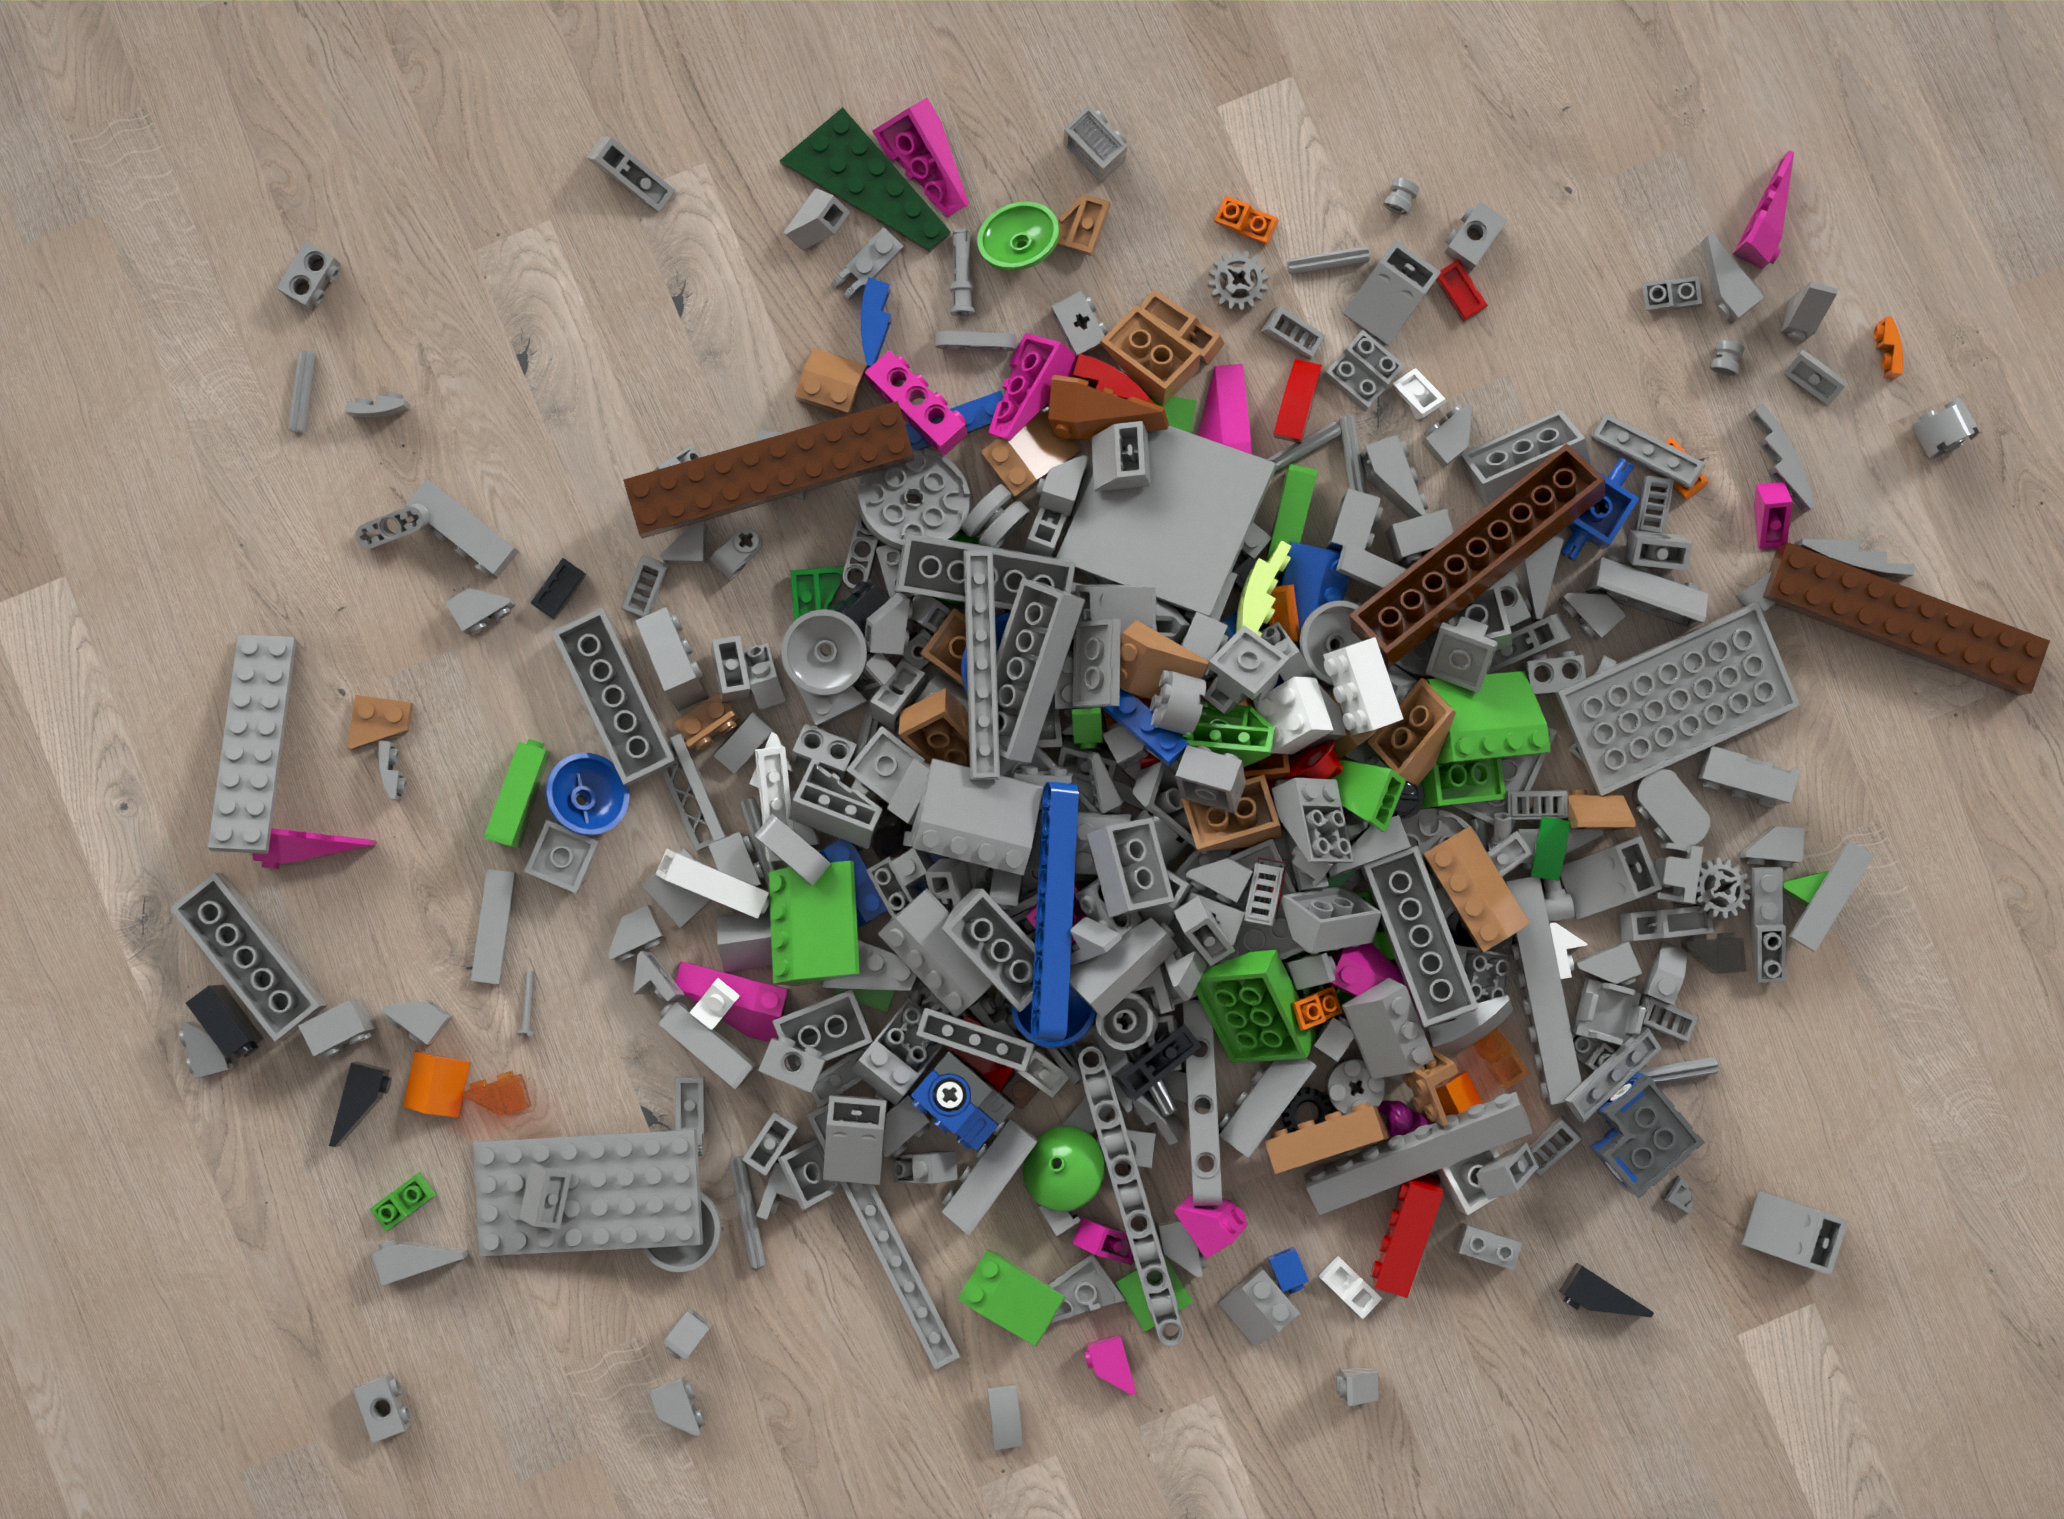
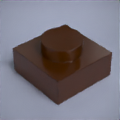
[1001,1072,1040,1110]

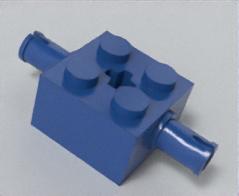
[1560,458,1640,561]

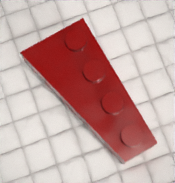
[1370,1173,1443,1298]

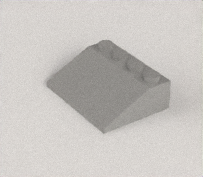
[909,758,1043,876]

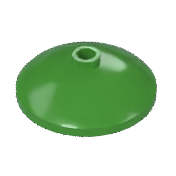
[977,201,1060,271]
[1023,1126,1106,1212]

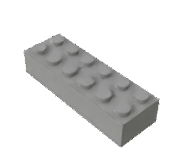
[895,532,1076,610]
[968,578,1085,763]
[551,608,679,787]
[1361,846,1479,1029]
[170,873,327,1042]

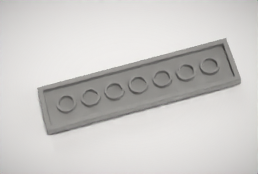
[208,635,297,854]

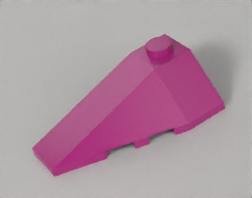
[872,98,969,217]
[1733,150,1794,269]
[988,333,1078,441]
[1197,364,1252,455]
[252,828,376,869]
[1327,943,1405,998]
[675,961,790,1042]

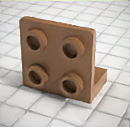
[674,692,740,752]
[1402,1047,1459,1127]

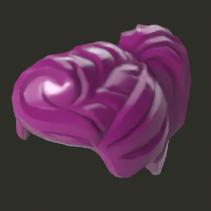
[1378,1100,1429,1139]

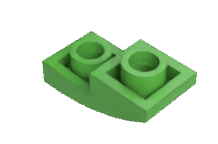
[370,1172,437,1232]

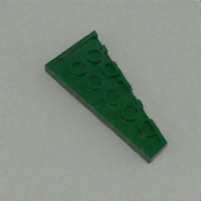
[779,107,951,252]

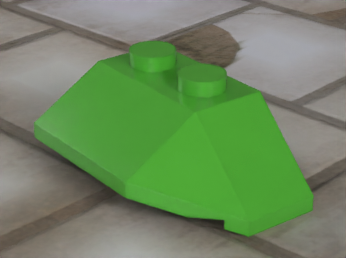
[1178,702,1275,767]

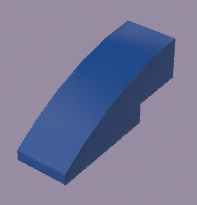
[861,277,892,369]

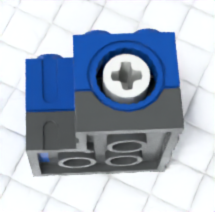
[911,1050,1014,1151]
[1590,1072,1705,1198]

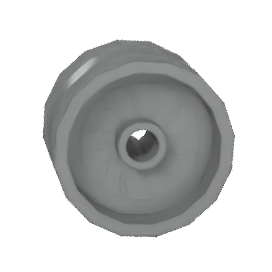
[960,484,1030,548]

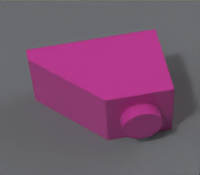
[1754,482,1793,549]
[1072,1217,1134,1265]
[1084,1334,1137,1395]

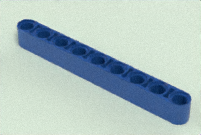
[1031,782,1079,1041]

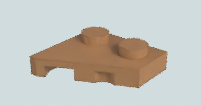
[1057,194,1111,256]
[347,695,413,750]

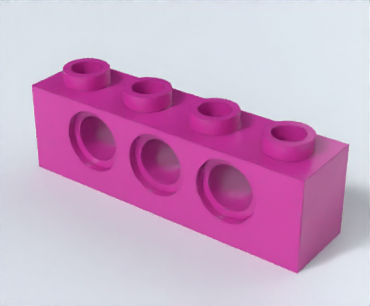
[865,351,968,457]

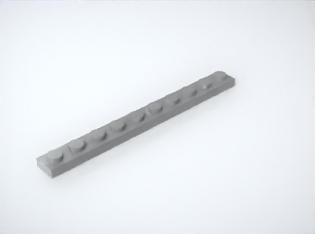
[806,1104,961,1370]

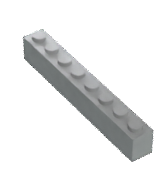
[1504,876,1582,1105]
[1304,1092,1533,1216]

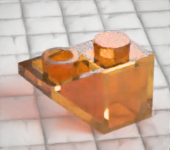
[1473,1028,1530,1089]
[463,1070,532,1116]

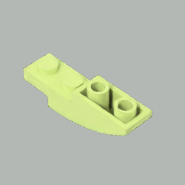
[1236,541,1291,637]

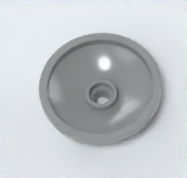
[1300,601,1361,685]
[781,609,867,695]
[641,1192,722,1272]

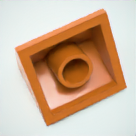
[403,1051,471,1118]
[1425,1071,1483,1125]

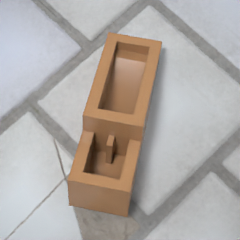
[1140,289,1225,365]

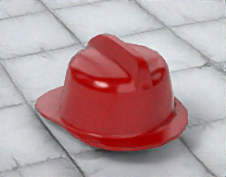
[1283,739,1343,779]

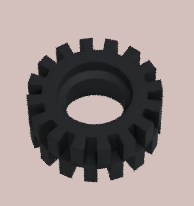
[1281,1087,1334,1132]

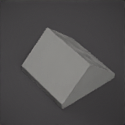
[717,909,772,972]
[777,1138,843,1210]

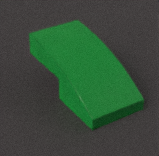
[1530,817,1570,881]

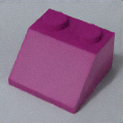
[1174,1192,1248,1259]

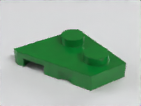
[790,566,844,621]

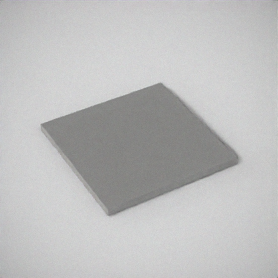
[1056,426,1277,618]

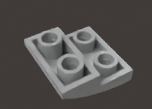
[1323,330,1405,412]

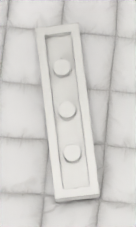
[755,746,794,862]

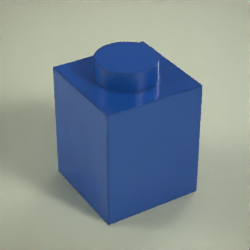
[1267,1247,1309,1294]

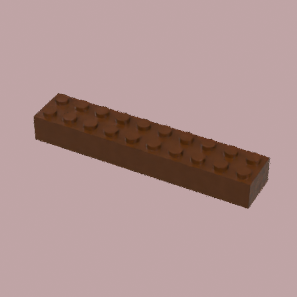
[623,401,914,539]
[1349,443,1605,668]
[1763,542,2050,696]

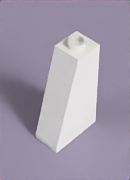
[656,849,770,919]

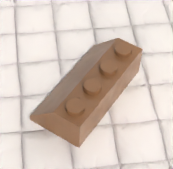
[1421,826,1530,953]
[1265,1102,1391,1174]

